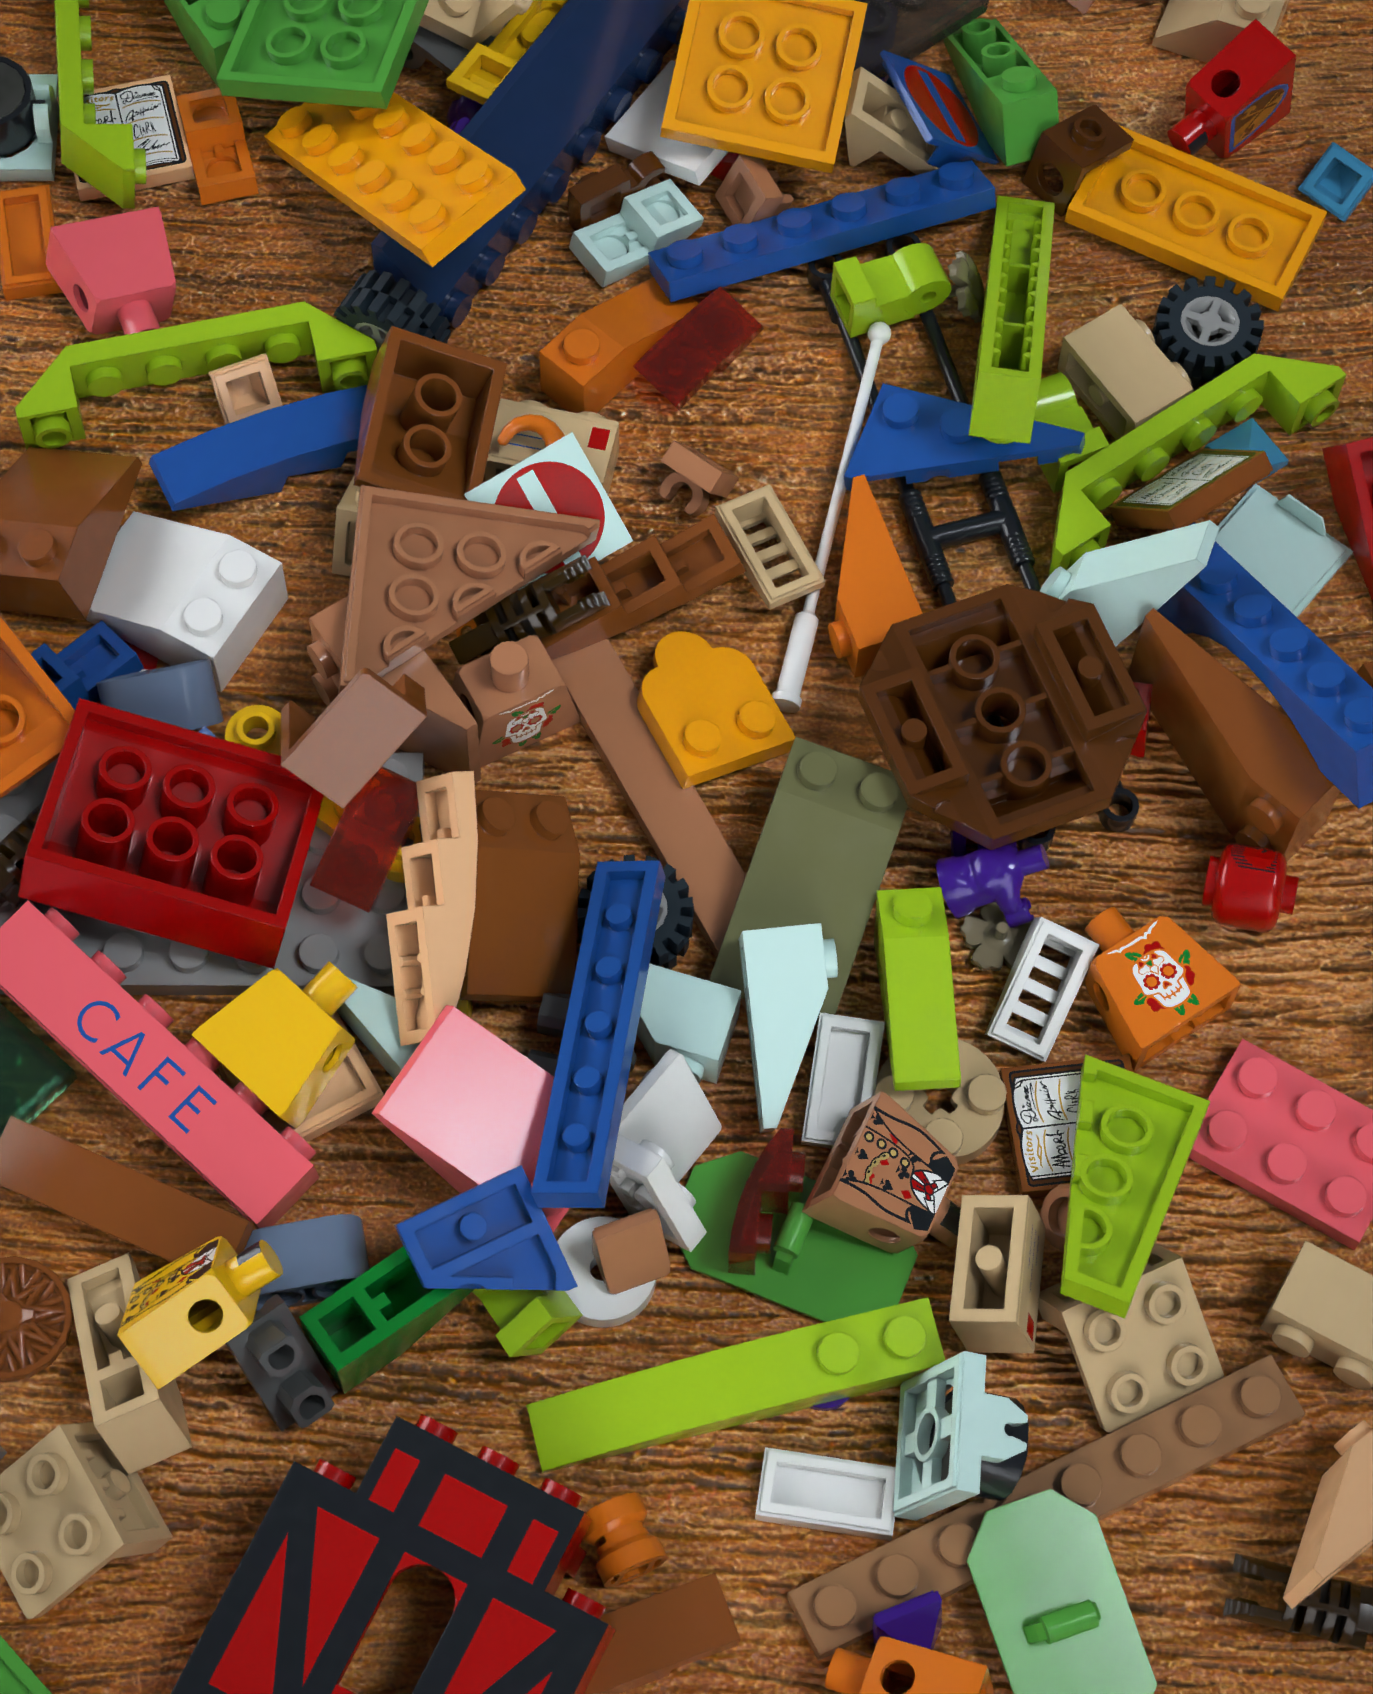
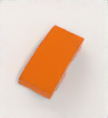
[176,88,259,205]

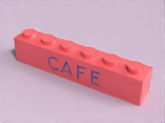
[0,900,319,1229]

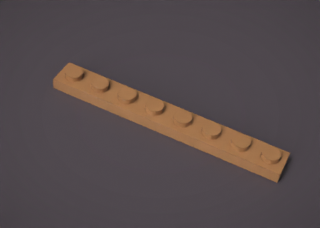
[787,1354,1305,1661]

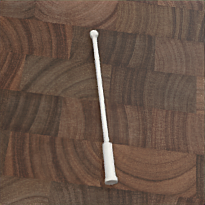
[772,322,891,713]

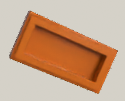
[0,184,63,301]

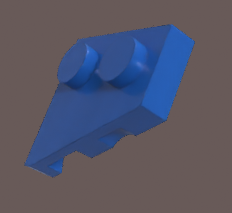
[394,1165,578,1291]

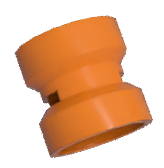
[583,1492,667,1588]

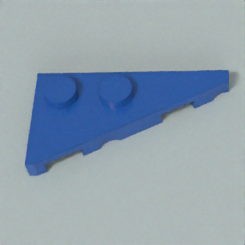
[844,383,1085,491]

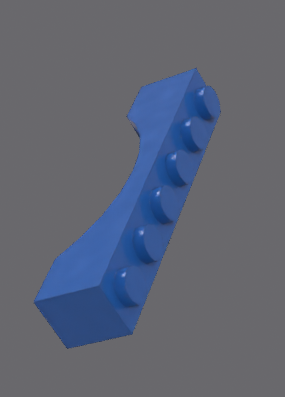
[1157,522,1373,809]

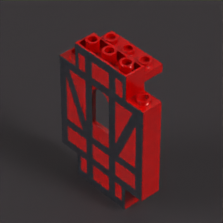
[171,1414,616,1694]

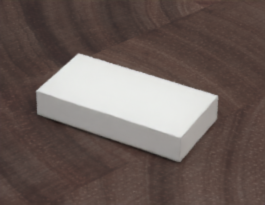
[801,1012,885,1149]
[755,1447,896,1541]

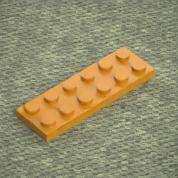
[264,92,526,267]

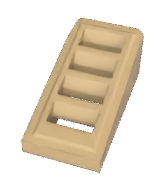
[715,484,825,610]

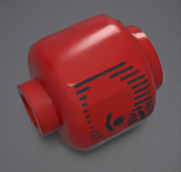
[1202,843,1299,932]

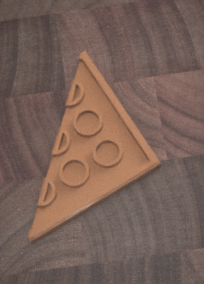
[338,485,600,695]

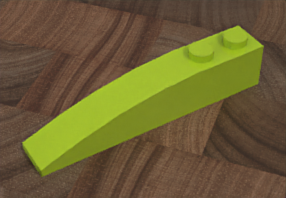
[969,195,1055,444]
[526,1297,945,1473]

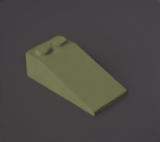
[709,737,908,1026]

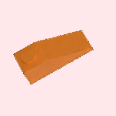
[539,277,704,413]
[828,474,923,678]

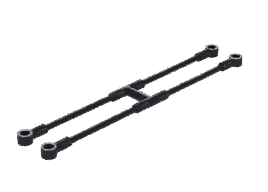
[807,232,1139,851]

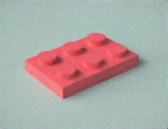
[1189,1038,1373,1250]

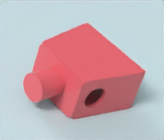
[46,207,176,335]

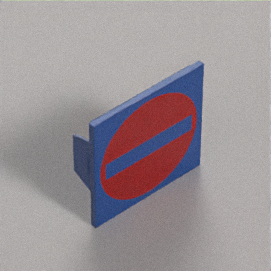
[879,50,999,168]

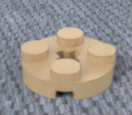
[875,1040,1007,1165]

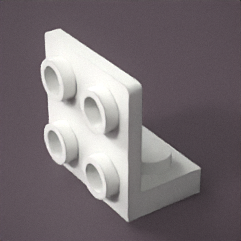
[609,1049,722,1252]

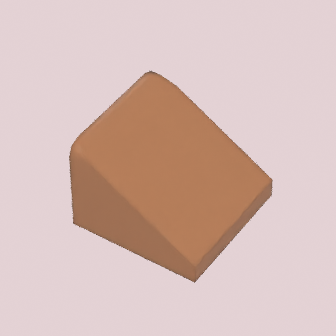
[592,1208,671,1294]

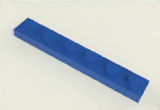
[648,160,996,302]
[531,860,666,1208]

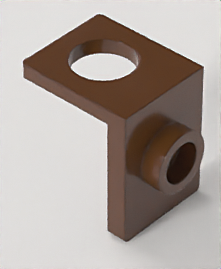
[1023,105,1134,217]

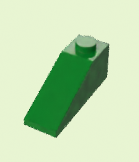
[299,1246,474,1394]

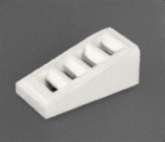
[985,917,1099,1062]

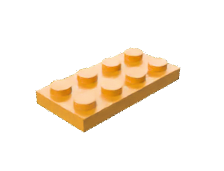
[1064,125,1327,312]

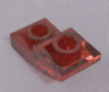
[633,286,764,410]
[310,767,419,913]
[728,1128,806,1275]

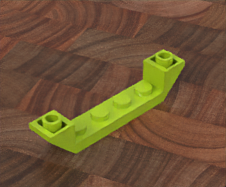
[54,0,146,209]
[15,301,377,450]
[1048,353,1347,577]

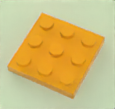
[660,0,868,174]

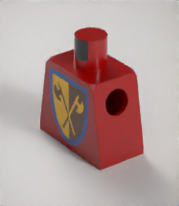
[1167,19,1296,158]

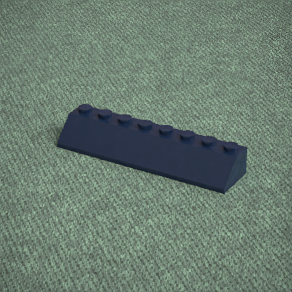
[371,0,689,329]

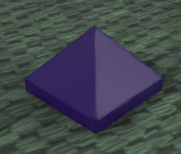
[873,1590,942,1650]

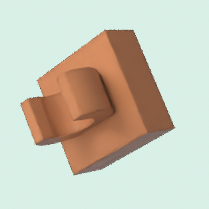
[715,155,794,225]
[659,440,739,517]

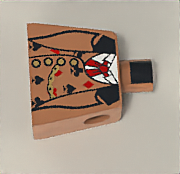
[802,1091,961,1253]

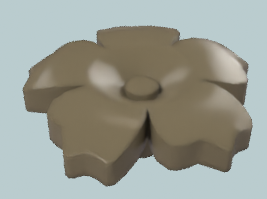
[947,251,985,323]
[960,902,1032,971]

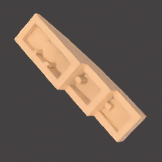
[386,771,478,1046]

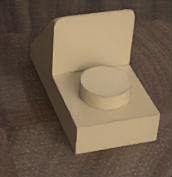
[844,67,939,175]

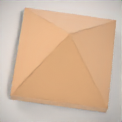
[208,353,283,425]

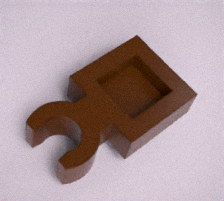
[568,151,665,231]

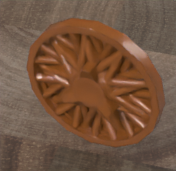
[0,1256,74,1382]

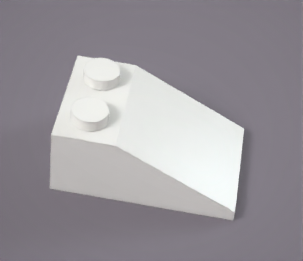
[86,511,289,692]

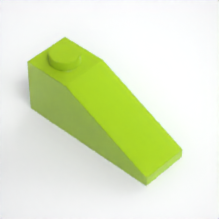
[874,887,961,1091]

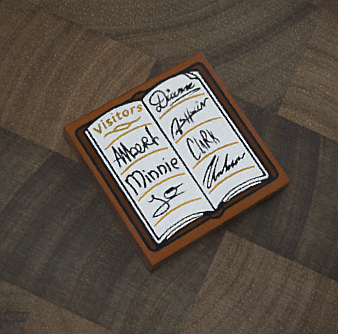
[1108,449,1273,531]
[999,1054,1133,1198]

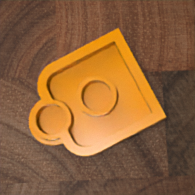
[637,631,796,789]

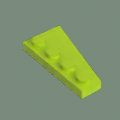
[1060,1054,1210,1319]

